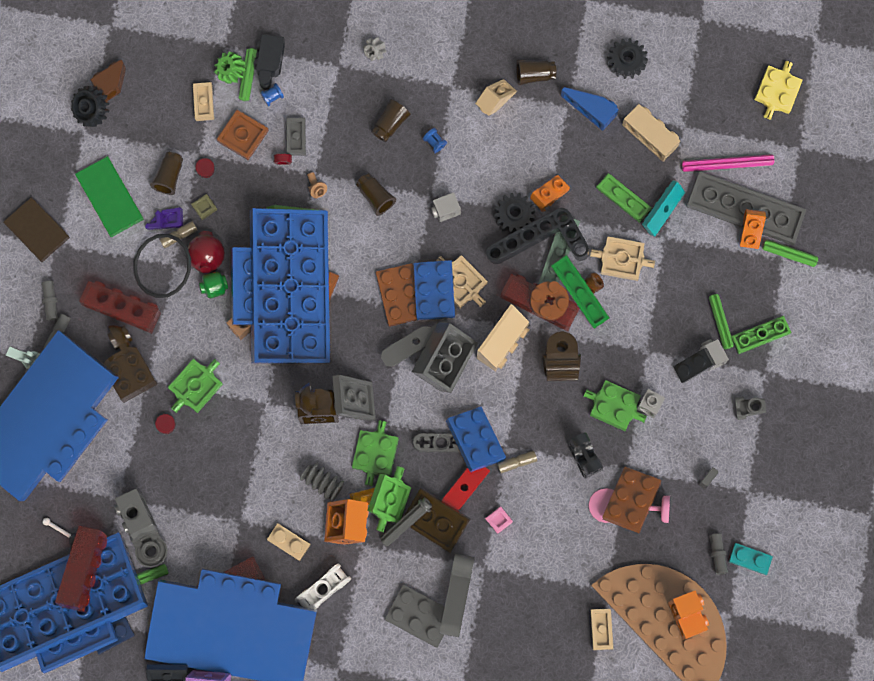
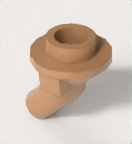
[307,172,327,199]

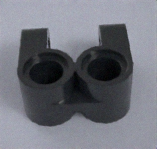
[568,432,604,479]

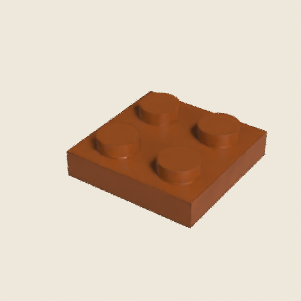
[216,110,269,160]

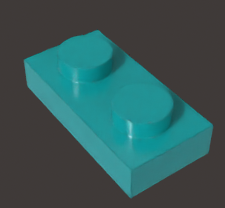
[729,543,773,575]

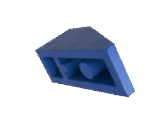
[561,87,619,131]

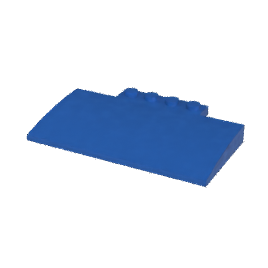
[231,208,330,364]
[0,330,119,501]
[0,532,148,674]
[145,568,317,681]

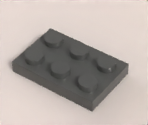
[332,375,376,421]
[385,585,445,648]

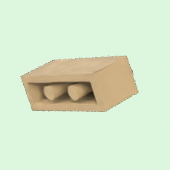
[622,104,680,161]

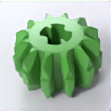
[214,52,246,84]

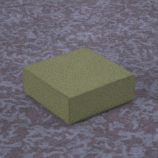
[191,194,217,220]

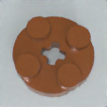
[530,281,569,320]

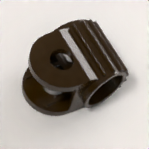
[542,331,581,381]

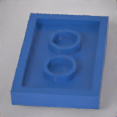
[414,260,455,320]
[446,406,506,472]

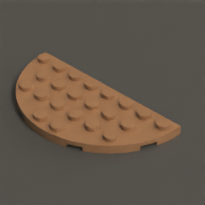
[591,564,727,681]

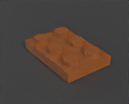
[376,263,417,327]
[602,467,661,533]

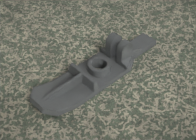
[381,318,449,367]

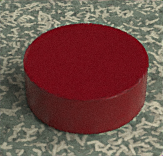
[273,154,292,165]
[196,158,215,178]
[155,414,176,434]

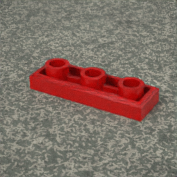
[442,467,490,511]

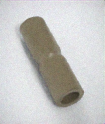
[159,221,198,249]
[497,450,537,474]

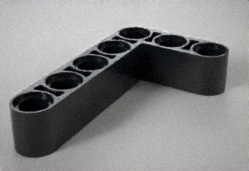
[486,208,590,264]

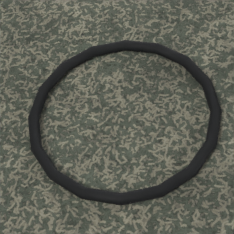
[134,234,191,298]

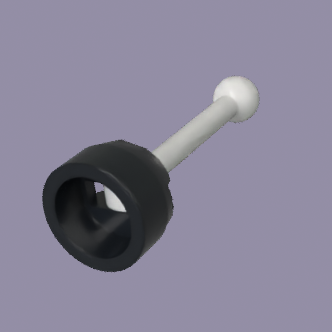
[42,518,86,550]

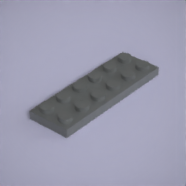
[687,172,806,246]

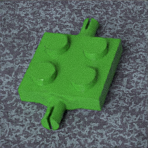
[168,359,223,413]
[583,380,647,431]
[352,420,399,486]
[367,466,411,532]

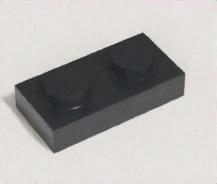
[673,348,716,383]
[146,664,188,681]

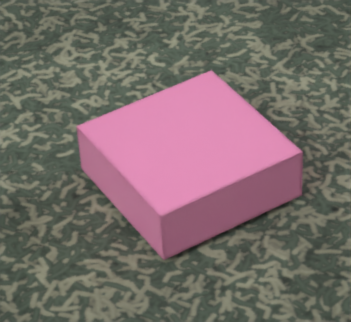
[485,506,513,534]

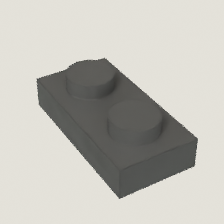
[287,118,306,156]

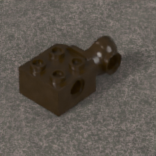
[103,325,157,403]
[295,383,339,424]

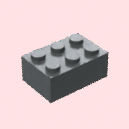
[412,322,478,393]

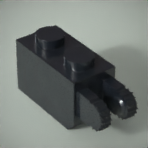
[254,35,285,90]

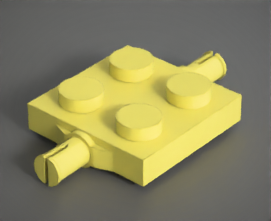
[754,61,802,120]

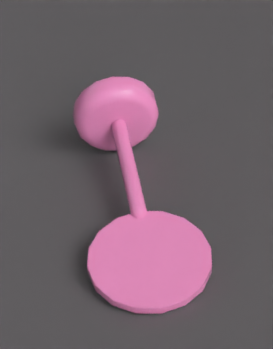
[589,488,670,523]

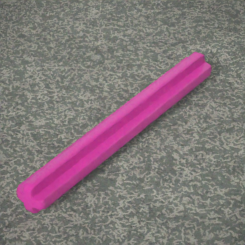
[682,154,774,172]

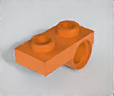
[530,175,570,212]
[740,209,766,249]

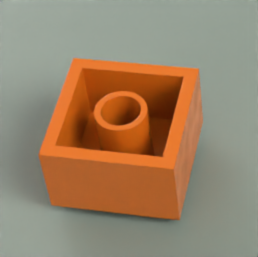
[324,499,369,544]

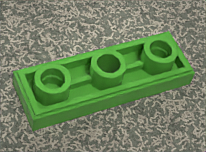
[731,316,792,354]

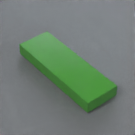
[596,173,652,223]

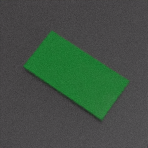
[75,156,144,237]

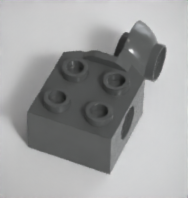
[114,488,168,568]

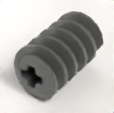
[300,462,344,502]

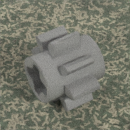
[363,37,387,61]

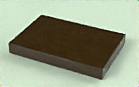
[3,197,70,263]
[404,488,471,553]

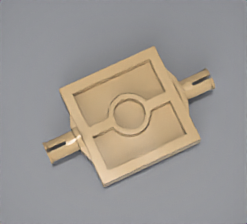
[590,236,655,281]
[436,255,488,308]

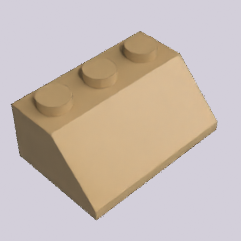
[477,304,530,372]

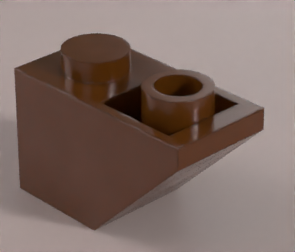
[90,60,126,102]

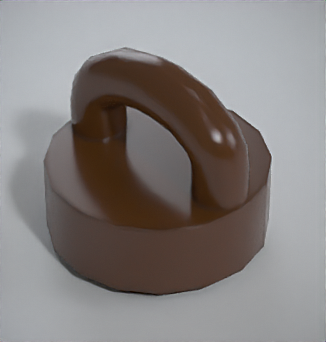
[585,272,604,293]

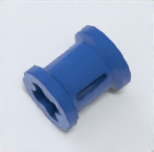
[260,83,284,106]
[423,128,447,153]

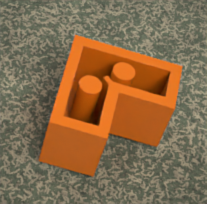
[668,590,709,640]

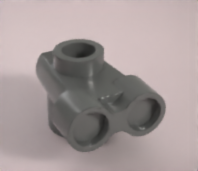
[735,396,766,420]

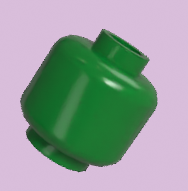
[199,272,228,299]

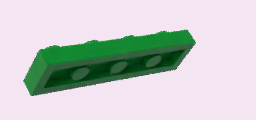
[551,255,610,329]

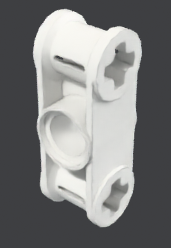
[295,563,351,609]

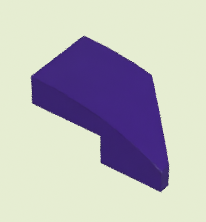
[145,207,183,230]

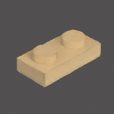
[193,82,214,121]
[267,523,311,561]
[590,609,613,650]

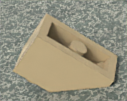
[475,79,517,116]

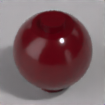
[187,231,225,273]

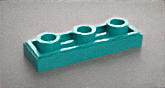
[642,180,686,237]

